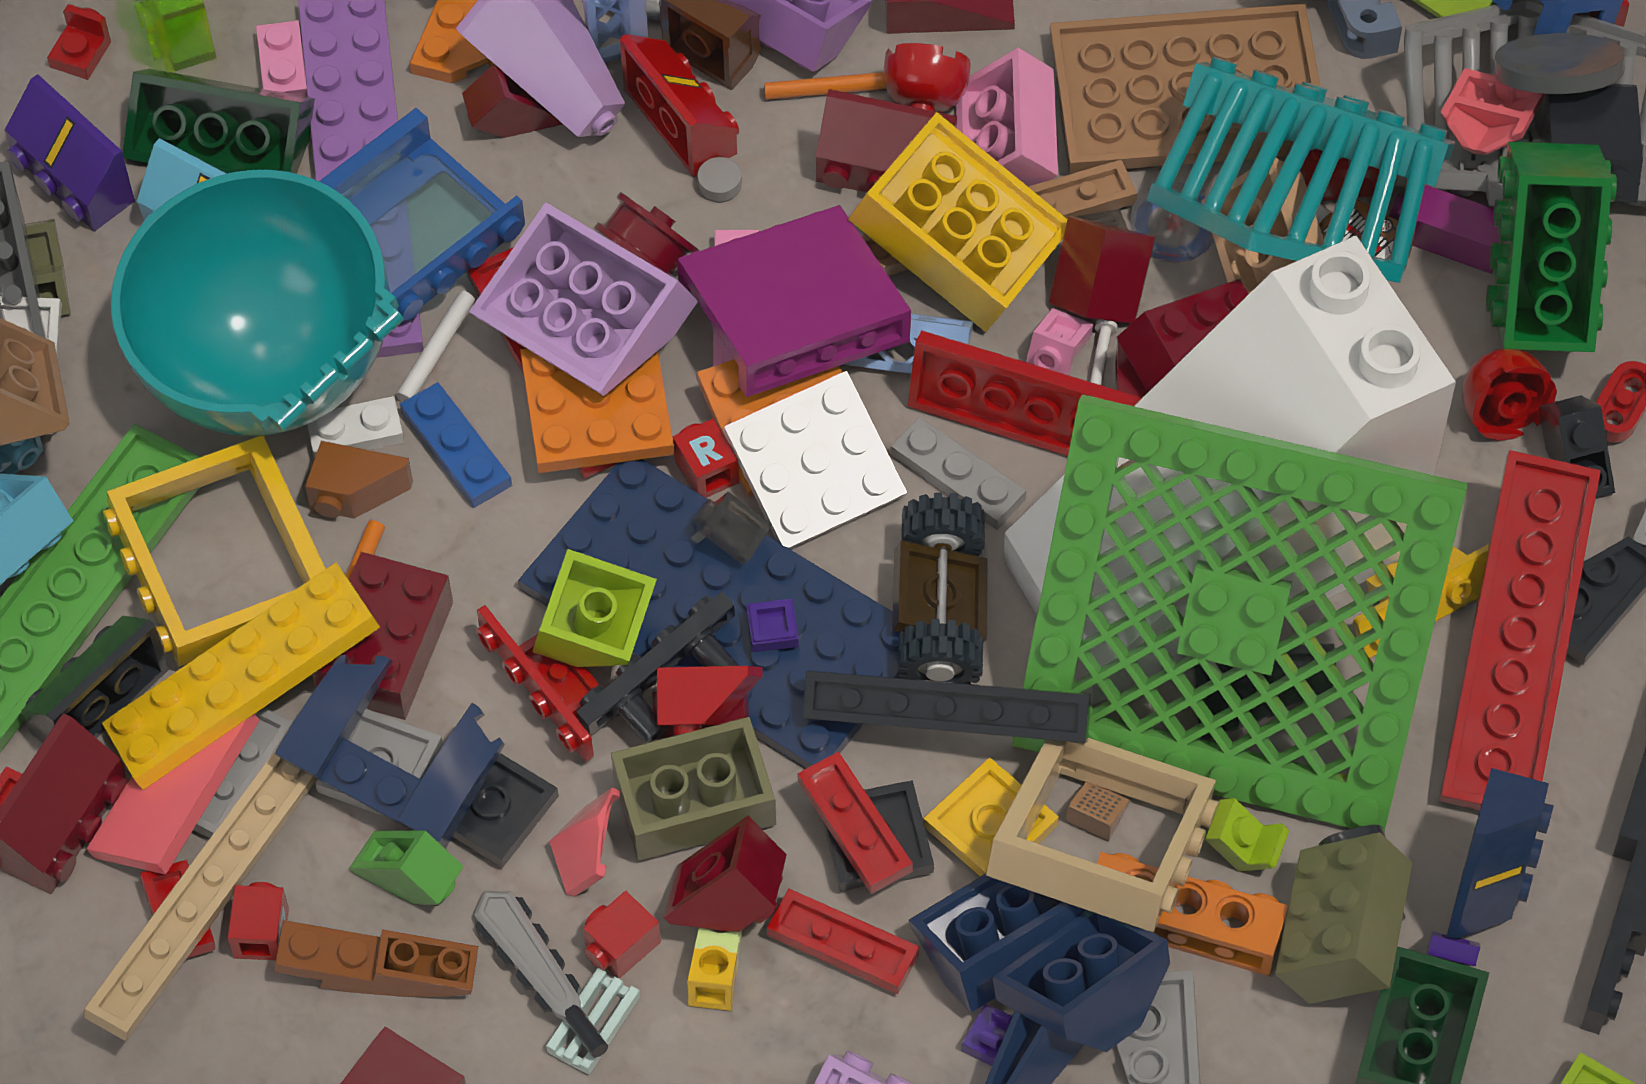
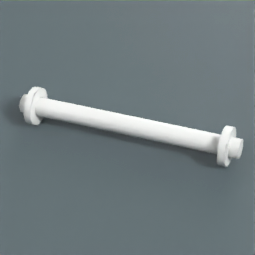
[1090,319,1118,385]

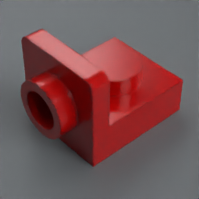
[47,4,111,80]

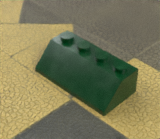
[123,68,315,174]

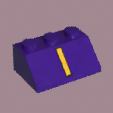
[4,74,135,232]

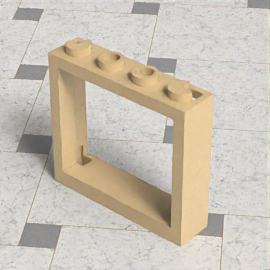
[986,738,1219,932]

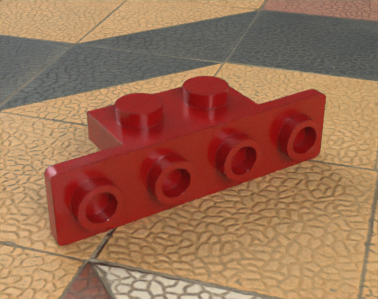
[476,605,599,762]

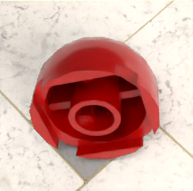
[884,43,971,113]
[1462,349,1557,441]

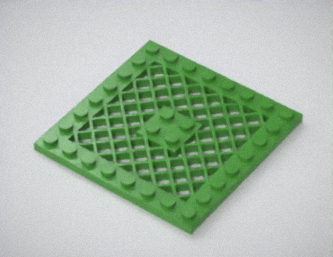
[1012,395,1468,832]

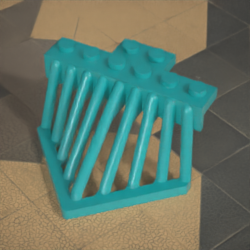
[1147,57,1455,283]

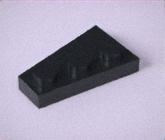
[1567,536,1646,665]

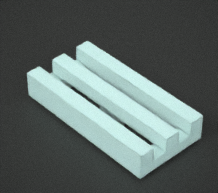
[546,968,640,1075]

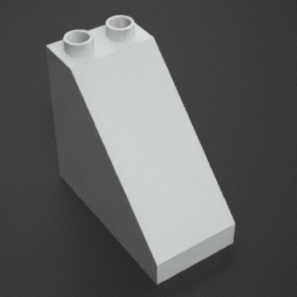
[1003,236,1456,705]

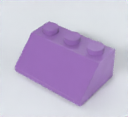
[729,0,872,72]

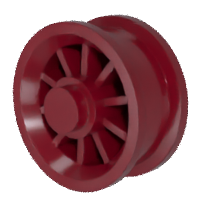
[594,192,699,278]

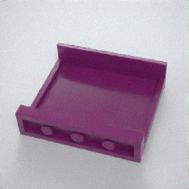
[678,205,911,397]

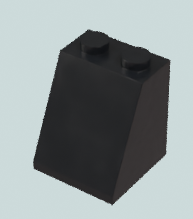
[1540,84,1643,203]

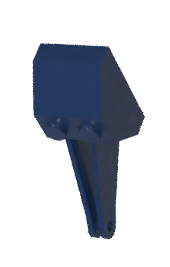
[985,910,1170,1084]

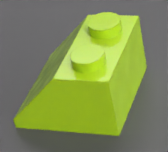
[533,549,657,667]

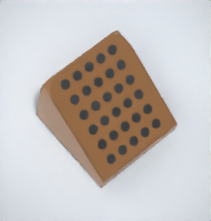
[1066,782,1130,841]

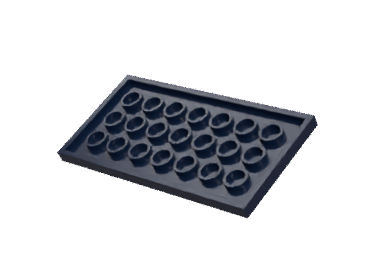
[518,459,900,769]

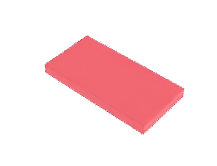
[86,714,260,874]

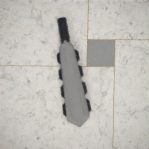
[474,891,608,1058]

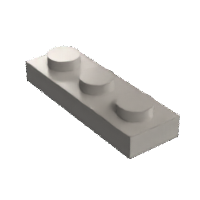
[891,416,1026,530]
[193,708,293,838]

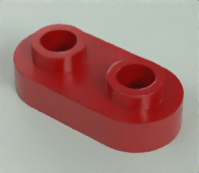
[1596,361,1646,442]

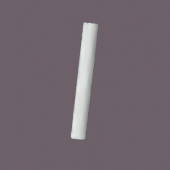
[396,291,475,402]

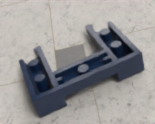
[275,655,505,849]

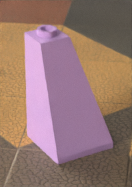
[456,0,625,137]

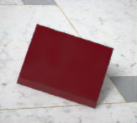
[1048,216,1156,323]

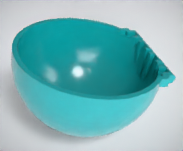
[111,170,404,436]

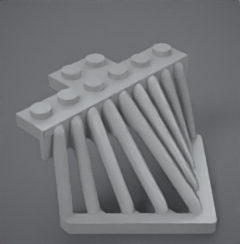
[1396,0,1646,207]

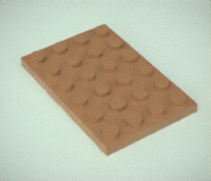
[1049,4,1320,173]

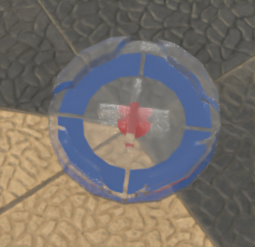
[1130,182,1214,263]

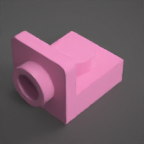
[1026,308,1093,376]

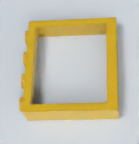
[102,436,326,667]

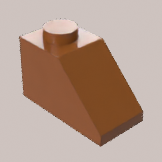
[305,441,413,519]

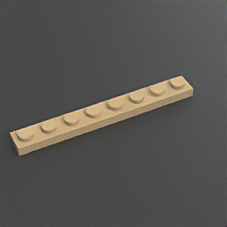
[84,743,317,1041]

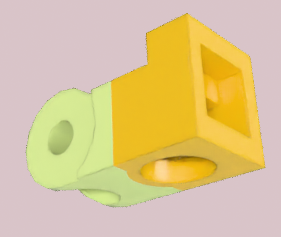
[687,928,742,1011]

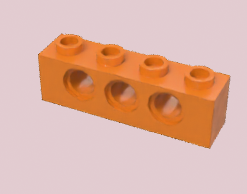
[1085,852,1289,976]

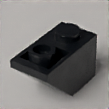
[1538,395,1615,498]

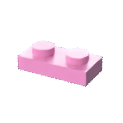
[256,20,308,97]

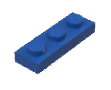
[400,382,512,508]

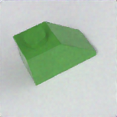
[349,830,464,905]

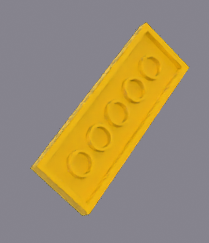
[102,562,380,790]

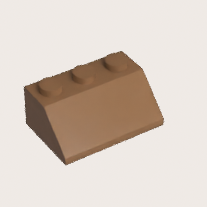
[0,318,70,446]

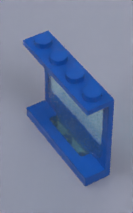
[320,108,525,323]

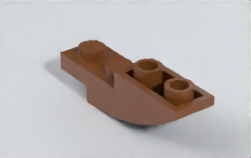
[274,920,479,997]

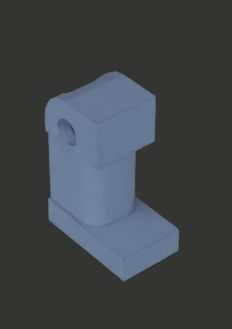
[1325,0,1402,59]

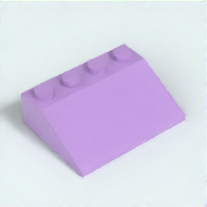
[469,202,698,396]

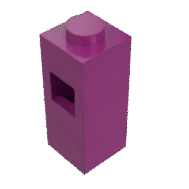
[1389,185,1499,274]

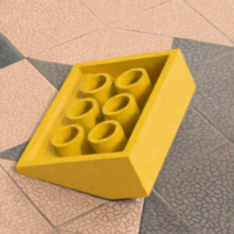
[848,112,1068,332]

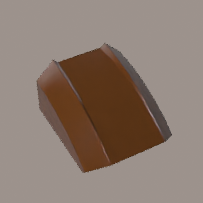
[659,0,762,90]

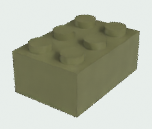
[611,717,776,861]
[1275,832,1413,1004]

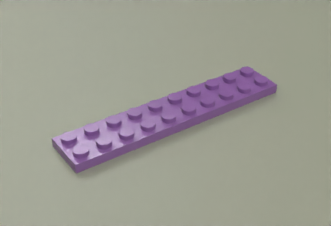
[298,0,424,358]

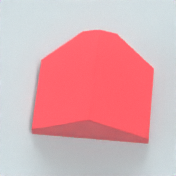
[1440,68,1546,155]
[549,787,621,897]

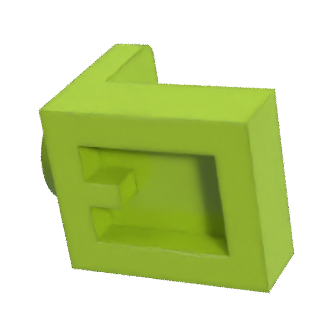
[1205,798,1289,872]

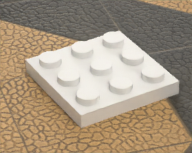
[722,371,907,549]

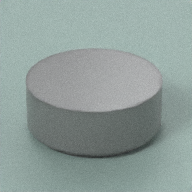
[698,157,742,202]

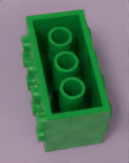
[1486,142,1617,352]

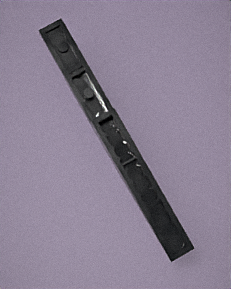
[1580,747,1646,1035]

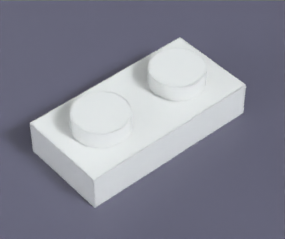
[307,396,404,458]

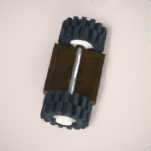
[892,492,988,684]

